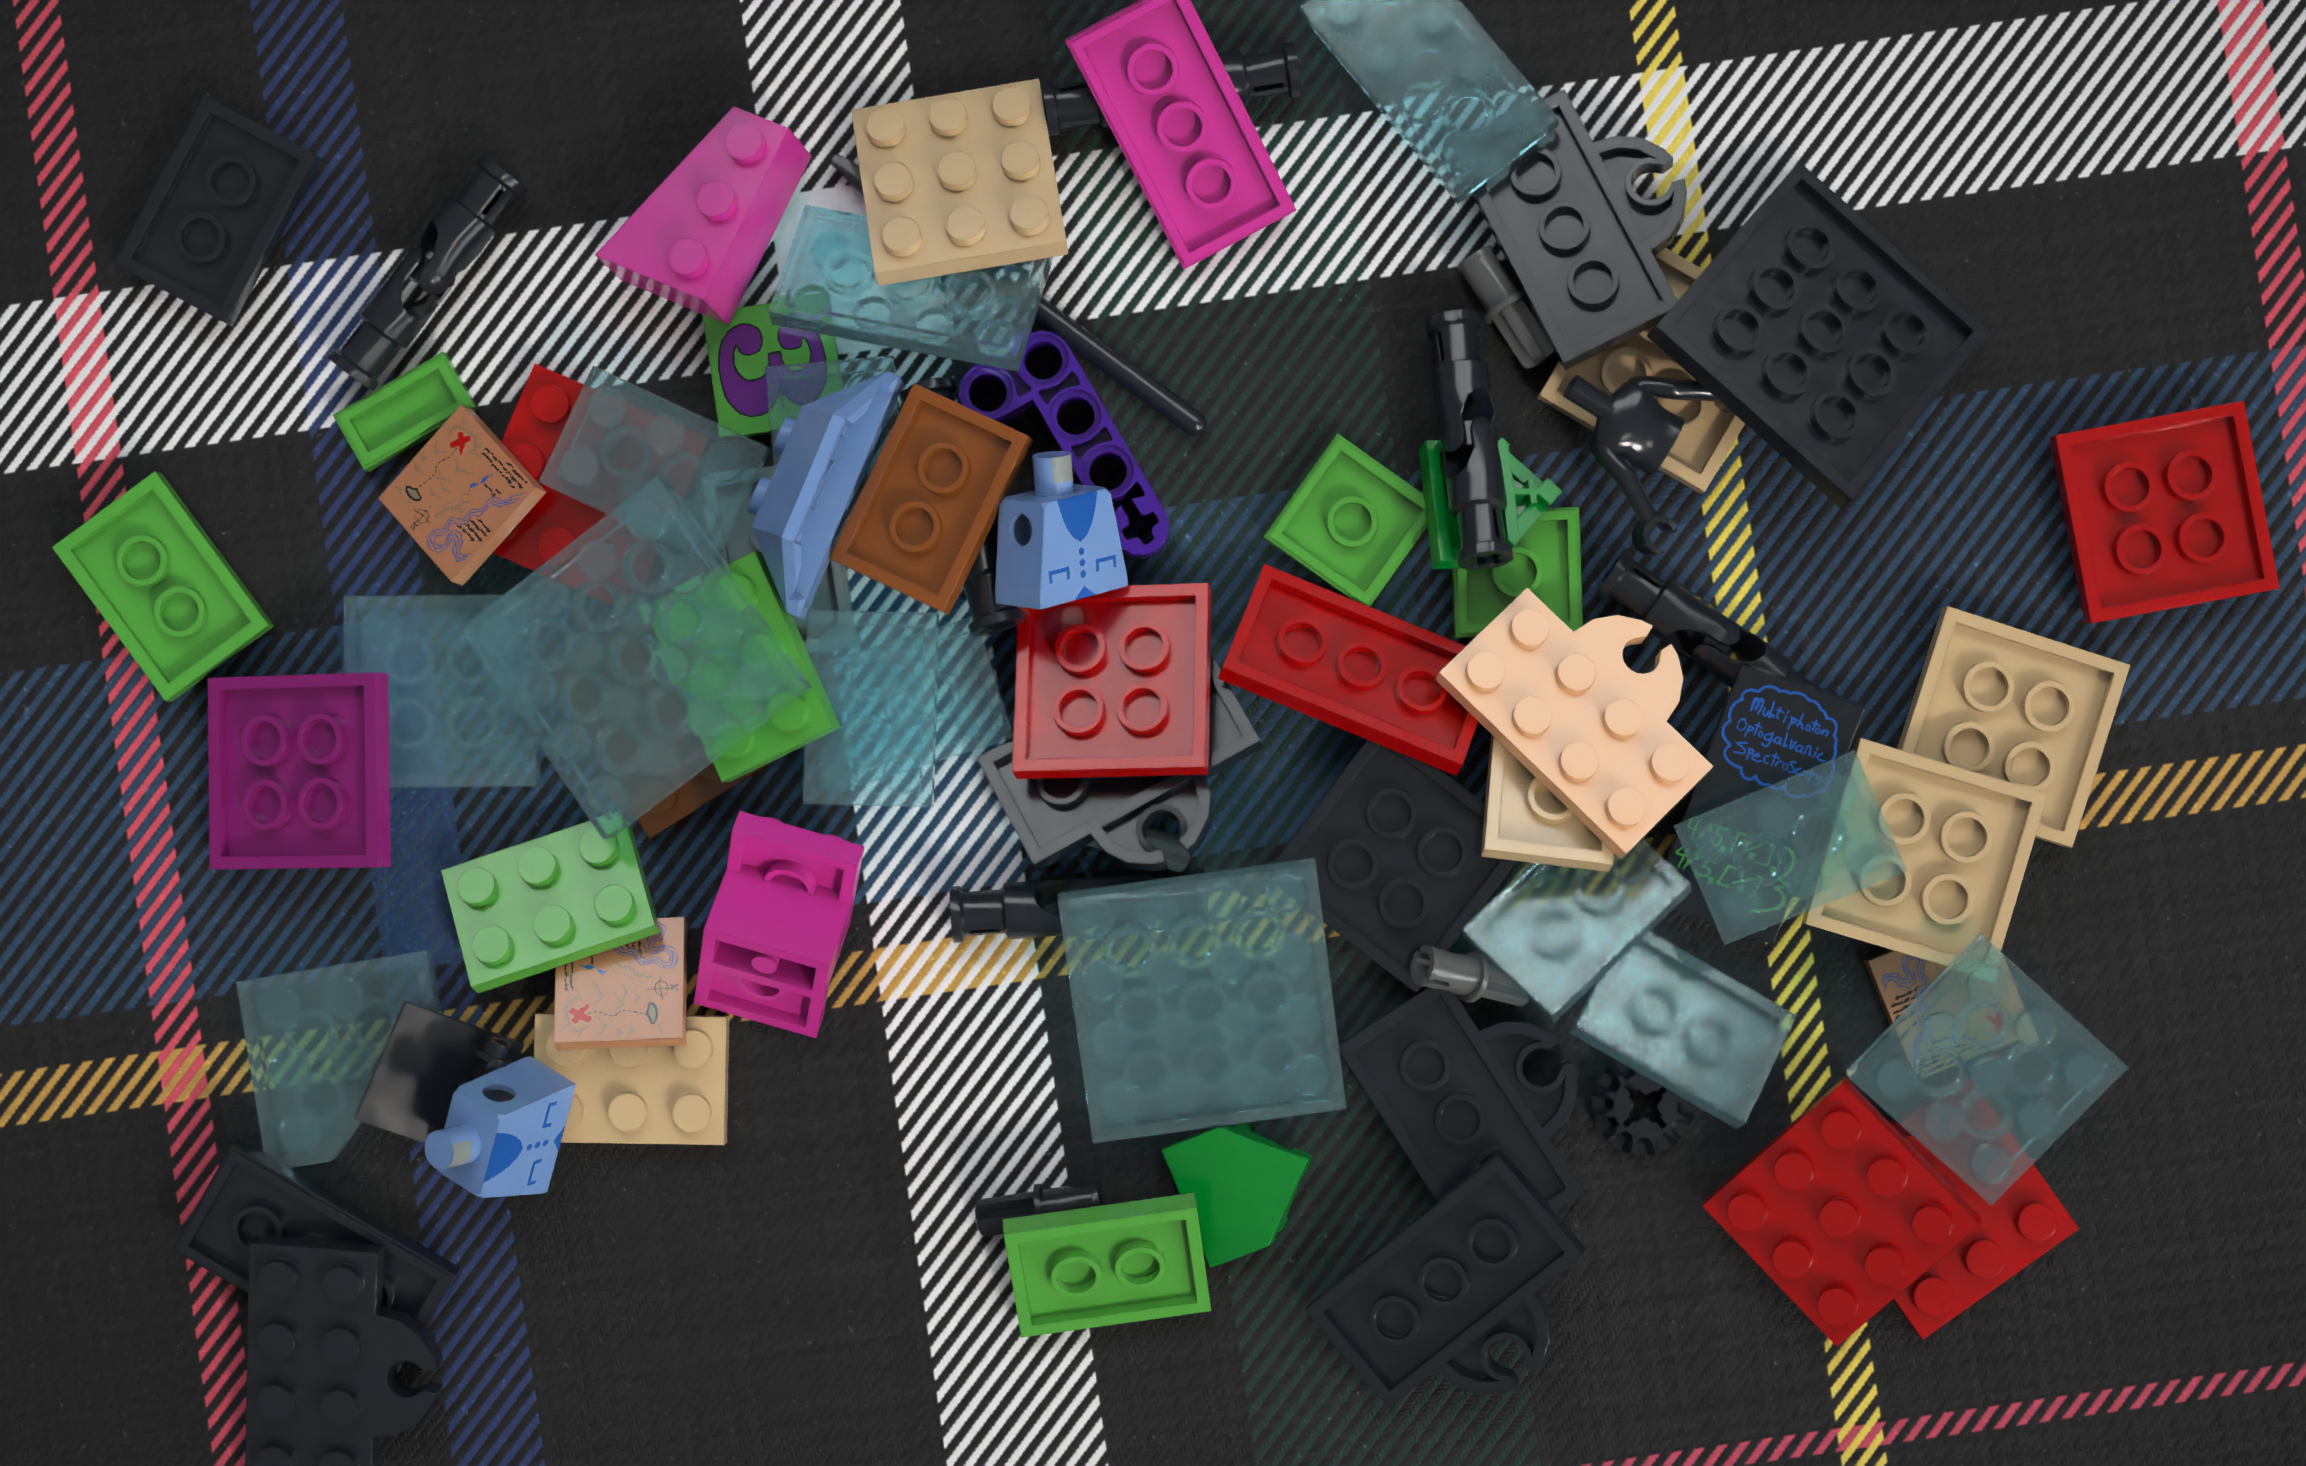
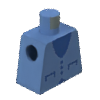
[995,451,1128,610]
[425,1056,576,1198]

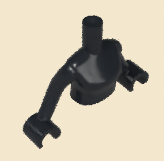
[1563,375,1733,556]

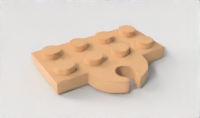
[1435,588,1713,859]

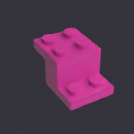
[694,811,865,1038]

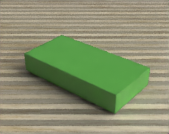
[333,352,479,472]

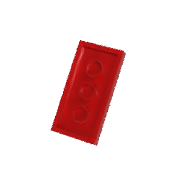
[1218,564,1478,776]

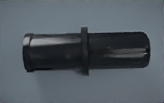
[975,1180,1104,1237]

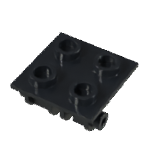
[354,1001,525,1143]

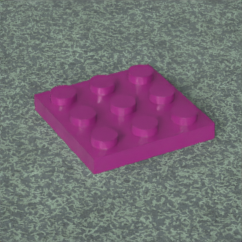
[207,672,391,870]

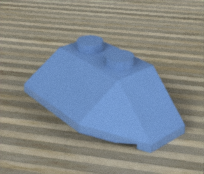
[748,371,904,621]

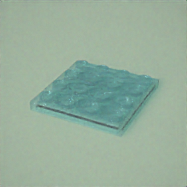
[460,476,812,839]
[1057,858,1346,1144]

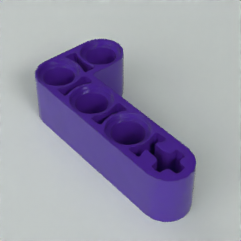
[959,331,1169,559]

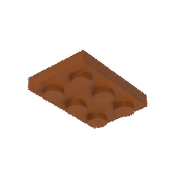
[829,383,1033,615]

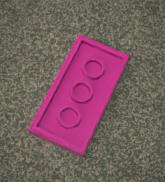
[1065,0,1297,269]

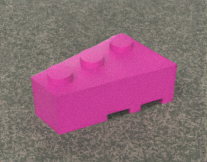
[595,107,812,325]

